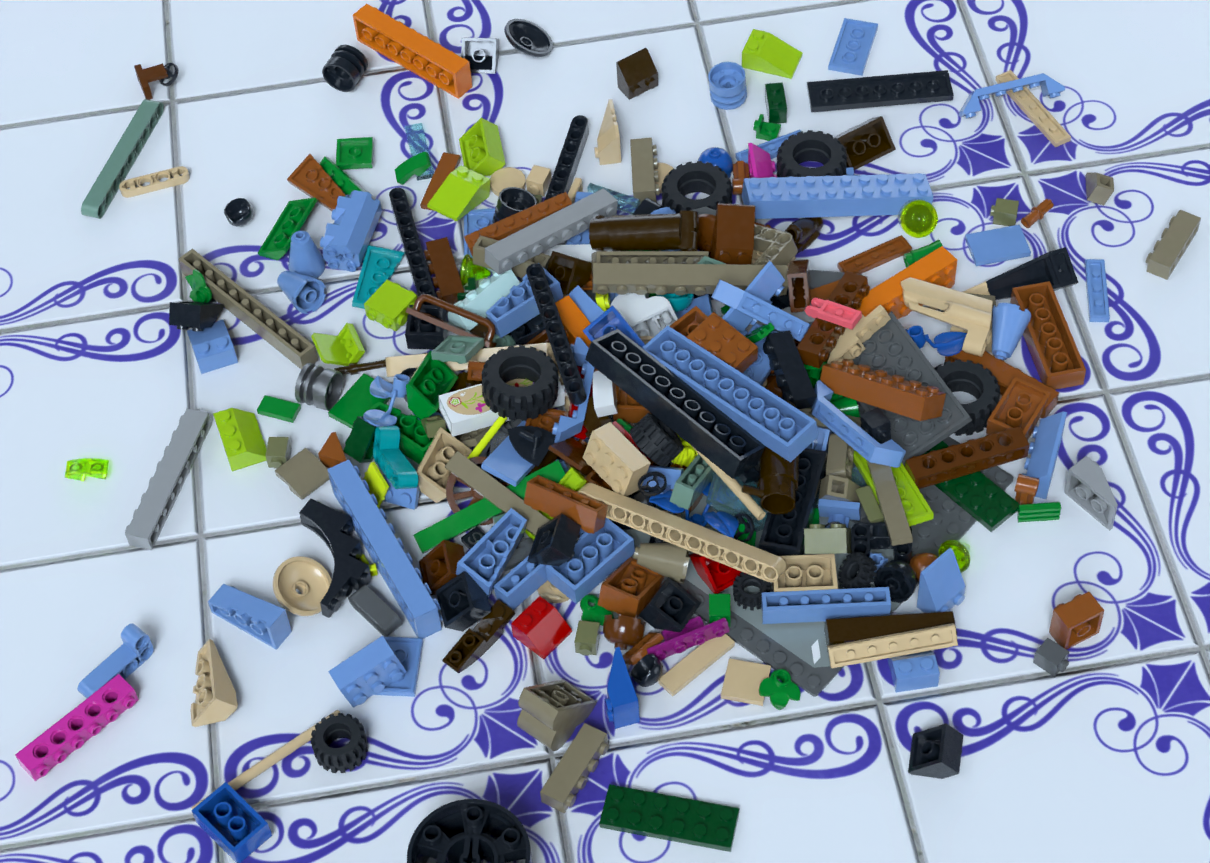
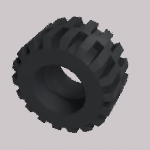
[630,413,684,467]
[311,713,368,773]

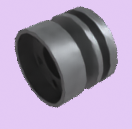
[295,363,343,411]

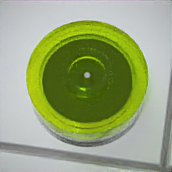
[898,199,938,238]

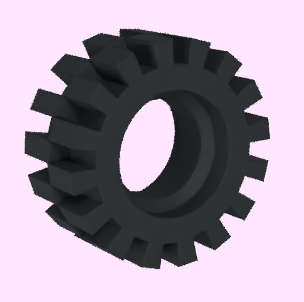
[838,552,877,589]
[733,572,771,611]

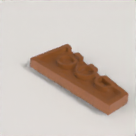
[287,154,346,211]

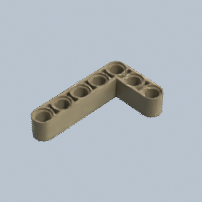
[753,224,798,265]

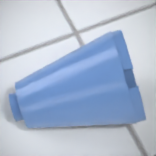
[288,231,325,278]
[277,271,326,314]
[992,303,1031,360]

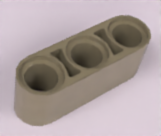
[826,433,854,480]

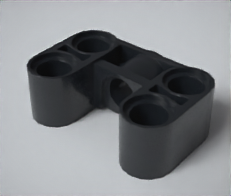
[851,522,912,564]

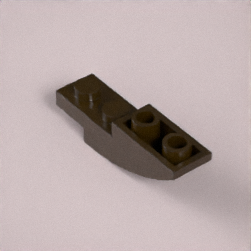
[442,599,515,673]

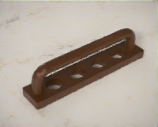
[405,294,497,348]

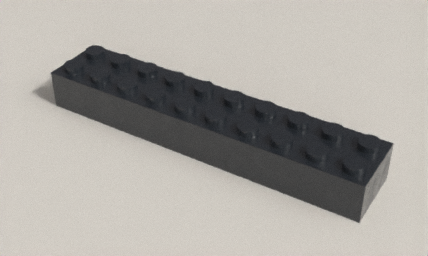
[585,329,766,479]

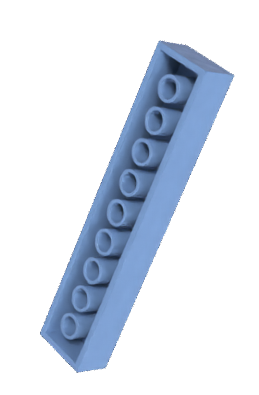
[742,173,934,219]
[642,325,818,462]
[327,460,443,639]

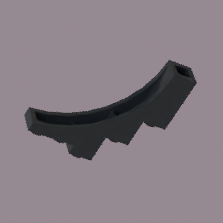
[299,499,371,618]

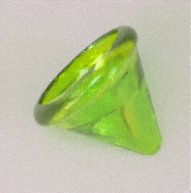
[459,254,491,286]
[938,540,971,573]

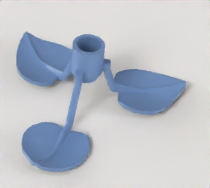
[363,374,444,427]

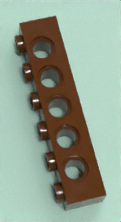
[797,271,870,368]
[905,426,1029,489]

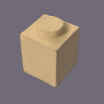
[526,165,552,197]

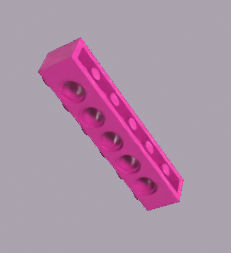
[15,674,139,781]

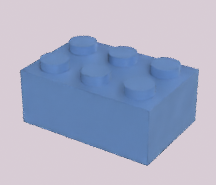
[328,636,407,708]

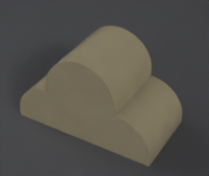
[517,679,597,751]

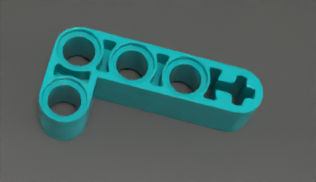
[373,426,418,489]

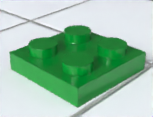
[336,137,373,170]

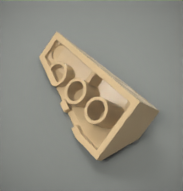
[594,99,621,165]
[190,639,238,727]

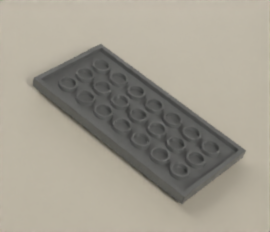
[828,312,972,467]

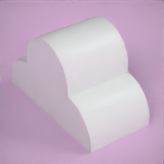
[610,293,678,337]

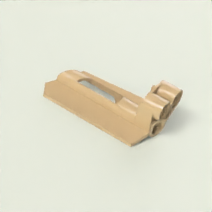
[900,277,993,357]

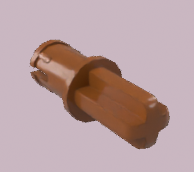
[1021,199,1054,228]

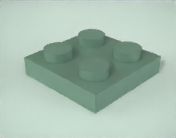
[431,335,485,364]

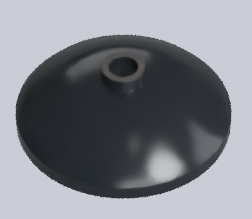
[504,19,553,57]

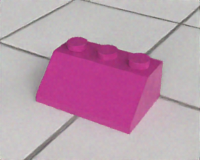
[748,143,777,178]

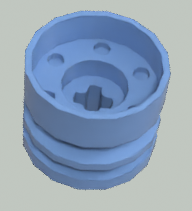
[708,62,747,110]

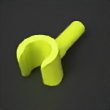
[360,554,378,576]

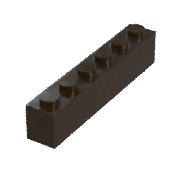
[824,611,957,652]

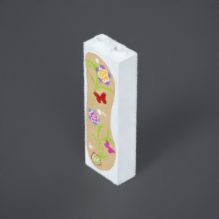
[439,375,567,437]

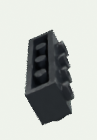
[763,330,817,410]

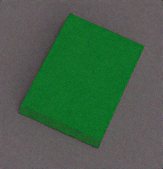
[328,373,391,429]

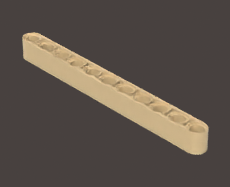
[577,483,786,582]

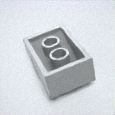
[1064,456,1118,531]

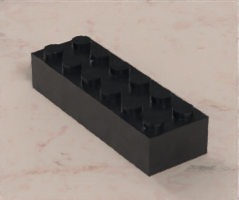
[759,448,827,556]

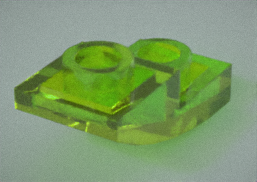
[64,458,109,481]

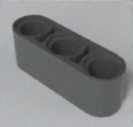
[348,585,403,637]

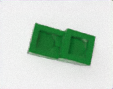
[395,152,431,185]

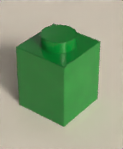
[709,594,731,627]

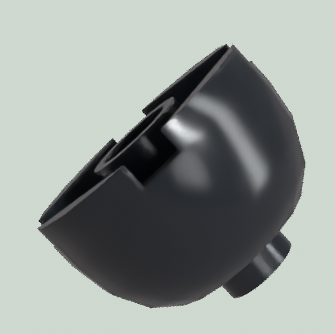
[874,560,918,603]

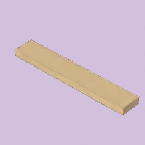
[995,70,1071,147]
[827,623,958,668]

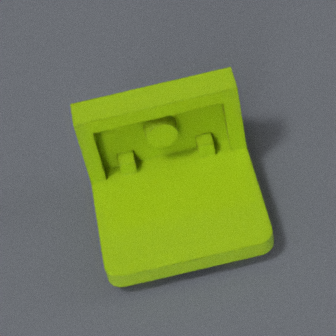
[311,323,365,366]

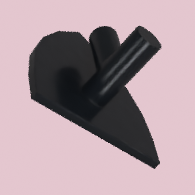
[507,426,556,467]

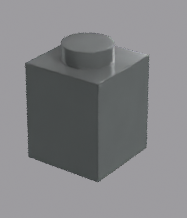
[1033,638,1069,677]

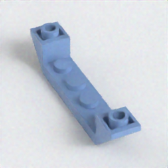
[959,73,1065,119]
[711,280,811,342]
[552,337,594,443]
[812,380,906,468]

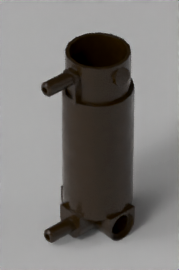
[589,211,701,251]
[741,400,799,514]

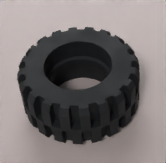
[777,130,847,177]
[662,161,732,214]
[482,345,558,421]
[934,360,1000,436]

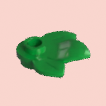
[185,269,212,303]
[580,595,614,626]
[759,669,800,710]

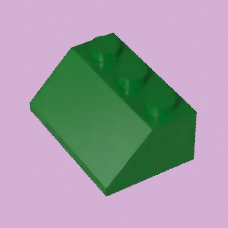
[406,350,458,420]

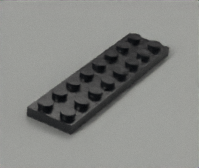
[807,70,954,112]

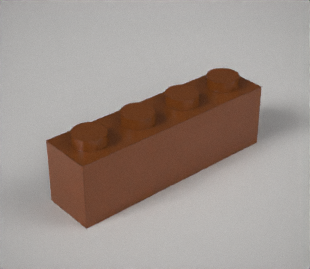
[524,475,608,534]

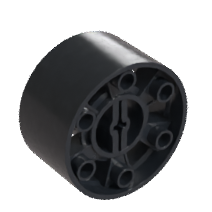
[407,799,533,863]

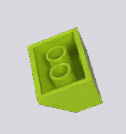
[459,118,506,176]
[213,408,267,471]

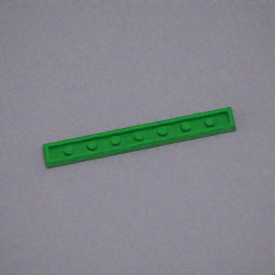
[413,460,565,554]

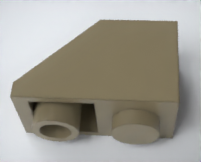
[1085,172,1114,206]
[819,475,861,503]

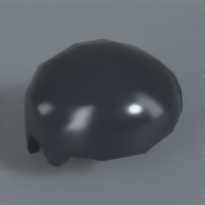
[224,198,253,227]
[631,654,663,687]

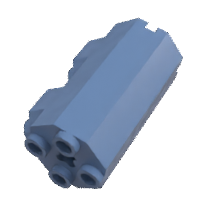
[320,190,382,272]

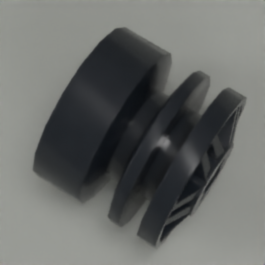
[322,45,368,92]
[492,187,537,223]

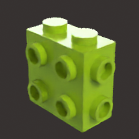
[364,280,417,331]

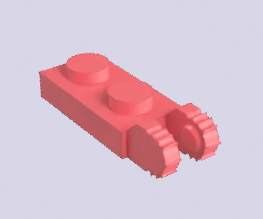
[804,297,862,330]

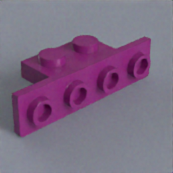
[647,616,730,661]

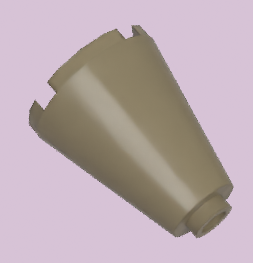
[633,543,690,584]

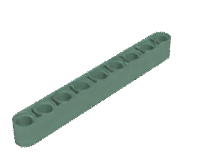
[81,99,164,219]

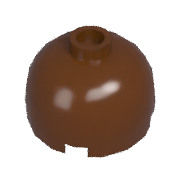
[603,615,646,650]

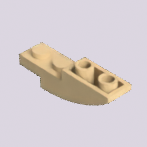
[827,305,891,364]

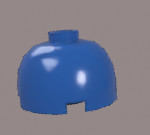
[698,147,733,178]

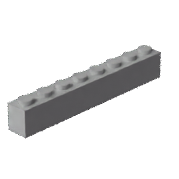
[485,188,618,275]
[125,408,212,550]

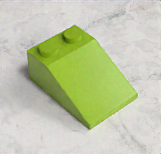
[742,29,803,79]
[427,165,490,221]

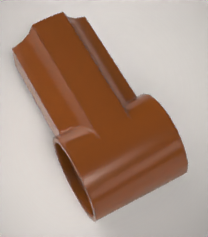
[732,161,749,195]
[1015,474,1040,505]

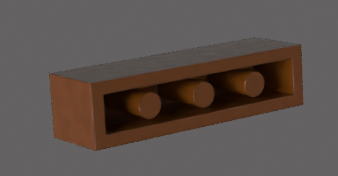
[424,237,464,305]

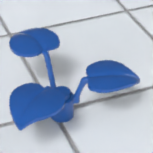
[905,325,967,356]
[649,482,739,538]

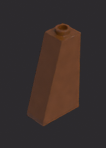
[787,259,811,313]

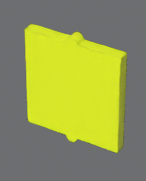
[363,462,389,509]

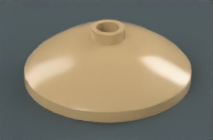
[273,556,332,616]

